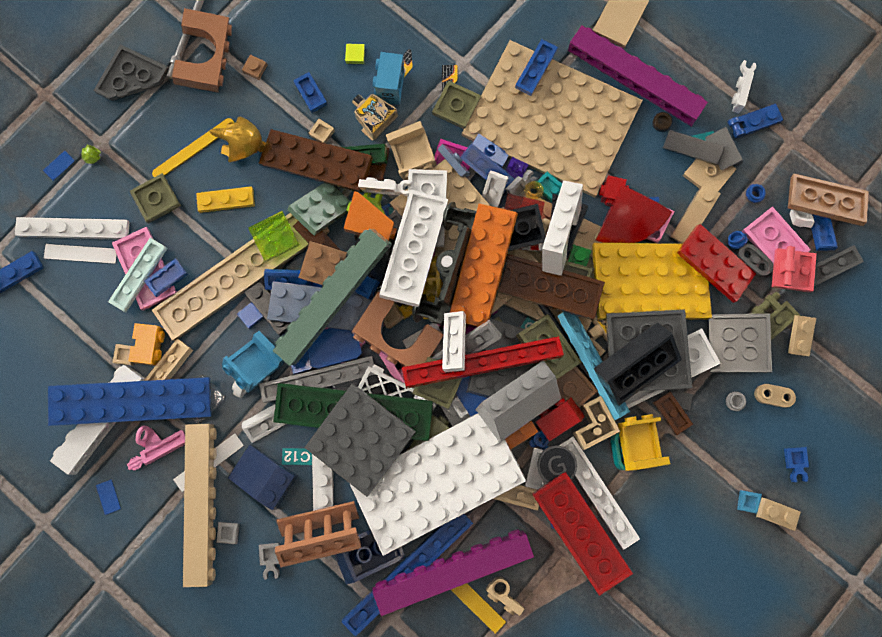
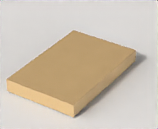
[593,0,649,49]

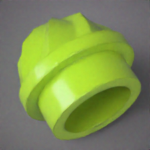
[81,144,101,164]

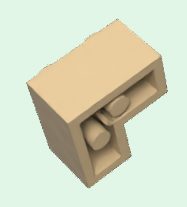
[572,396,620,450]

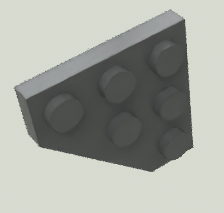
[93,44,169,101]

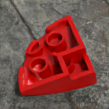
[595,185,672,243]

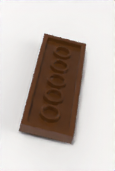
[259,129,373,193]
[498,254,605,320]

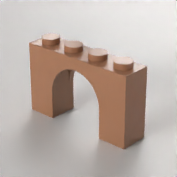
[172,8,232,92]
[351,292,444,367]

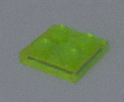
[248,211,300,262]

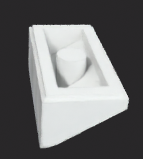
[242,404,286,443]

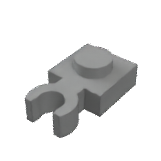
[505,170,538,204]
[259,543,280,580]

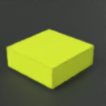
[345,44,365,64]

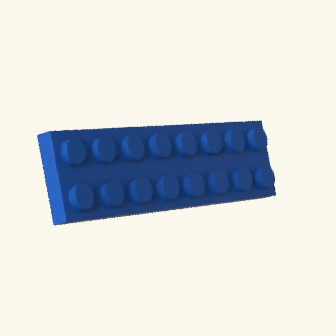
[48,377,211,426]

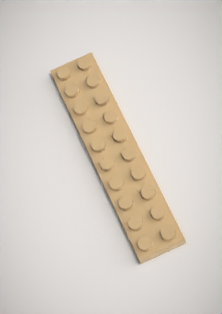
[152,213,330,341]

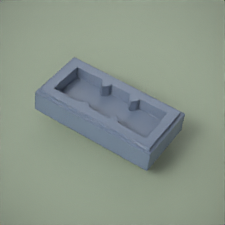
[438,144,471,178]

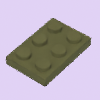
[516,314,581,380]

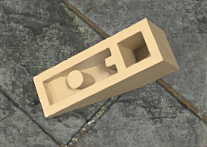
[670,184,721,244]

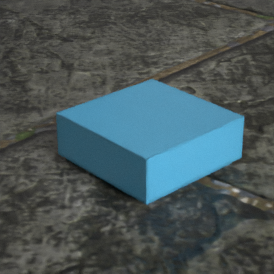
[737,490,762,514]

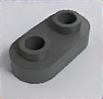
[737,244,773,277]

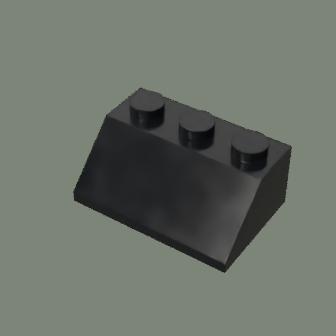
[508,204,546,251]

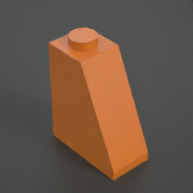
[344,191,397,242]

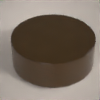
[652,112,672,132]

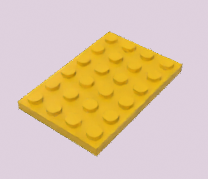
[592,243,712,320]

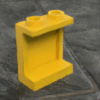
[617,414,670,471]

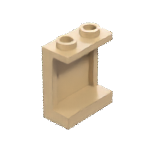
[386,121,437,180]

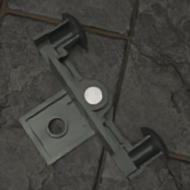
[412,202,507,326]

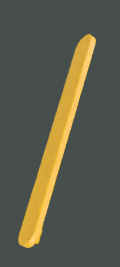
[152,118,235,177]

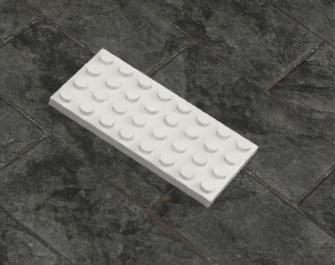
[350,413,526,556]

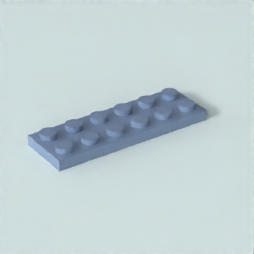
[267,281,385,334]

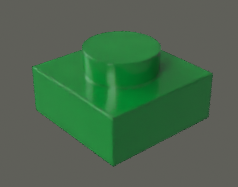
[568,245,592,267]

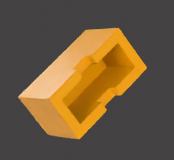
[128,323,165,366]

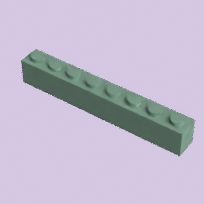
[273,228,392,366]

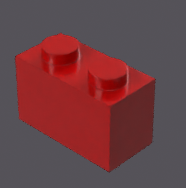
[536,397,585,441]

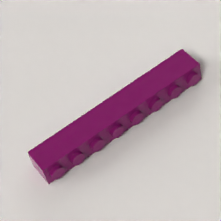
[568,25,708,127]
[372,529,534,616]

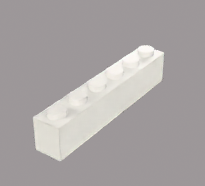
[50,365,146,475]

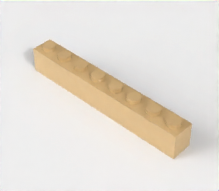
[183,424,217,587]

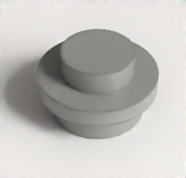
[726,392,746,411]

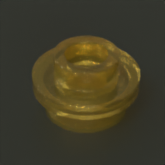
[525,181,544,200]

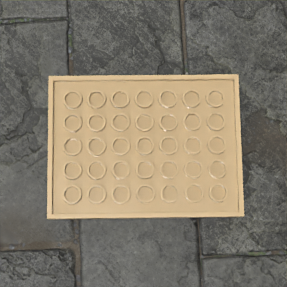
[462,40,643,198]

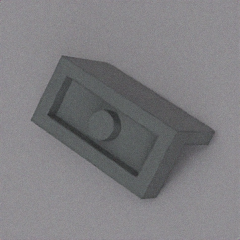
[705,127,743,170]

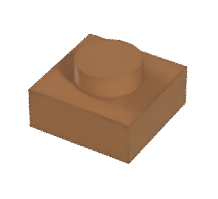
[242,55,267,80]

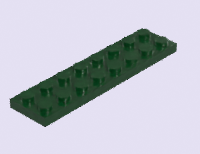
[273,383,434,441]

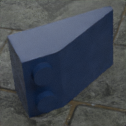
[228,444,298,511]
[335,529,406,584]

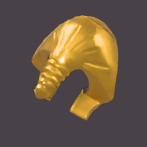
[209,117,266,162]

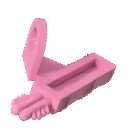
[127,425,185,471]

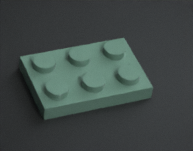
[288,183,351,236]

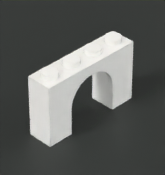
[542,180,583,276]

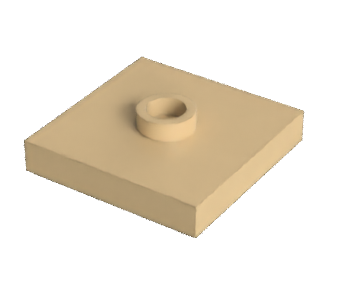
[683,159,736,192]

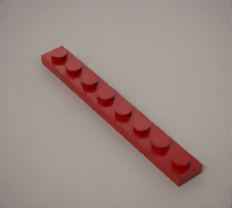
[402,336,564,389]

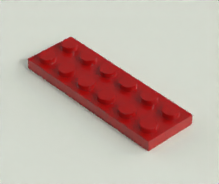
[532,472,633,596]

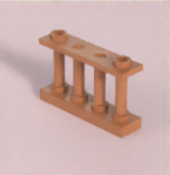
[275,501,361,567]

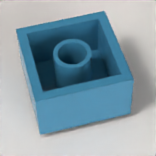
[373,52,405,105]

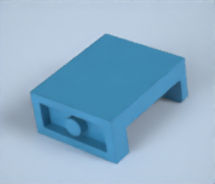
[222,331,284,393]

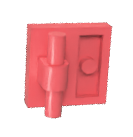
[772,246,817,293]

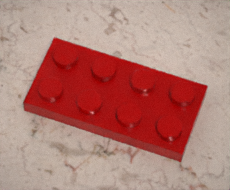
[677,224,756,303]

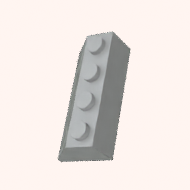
[475,361,561,443]

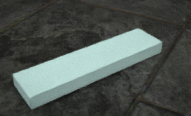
[108,238,168,312]

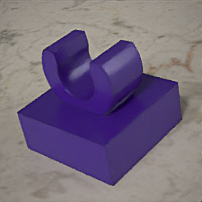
[505,157,529,179]

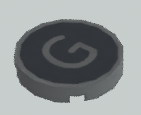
[537,445,577,483]

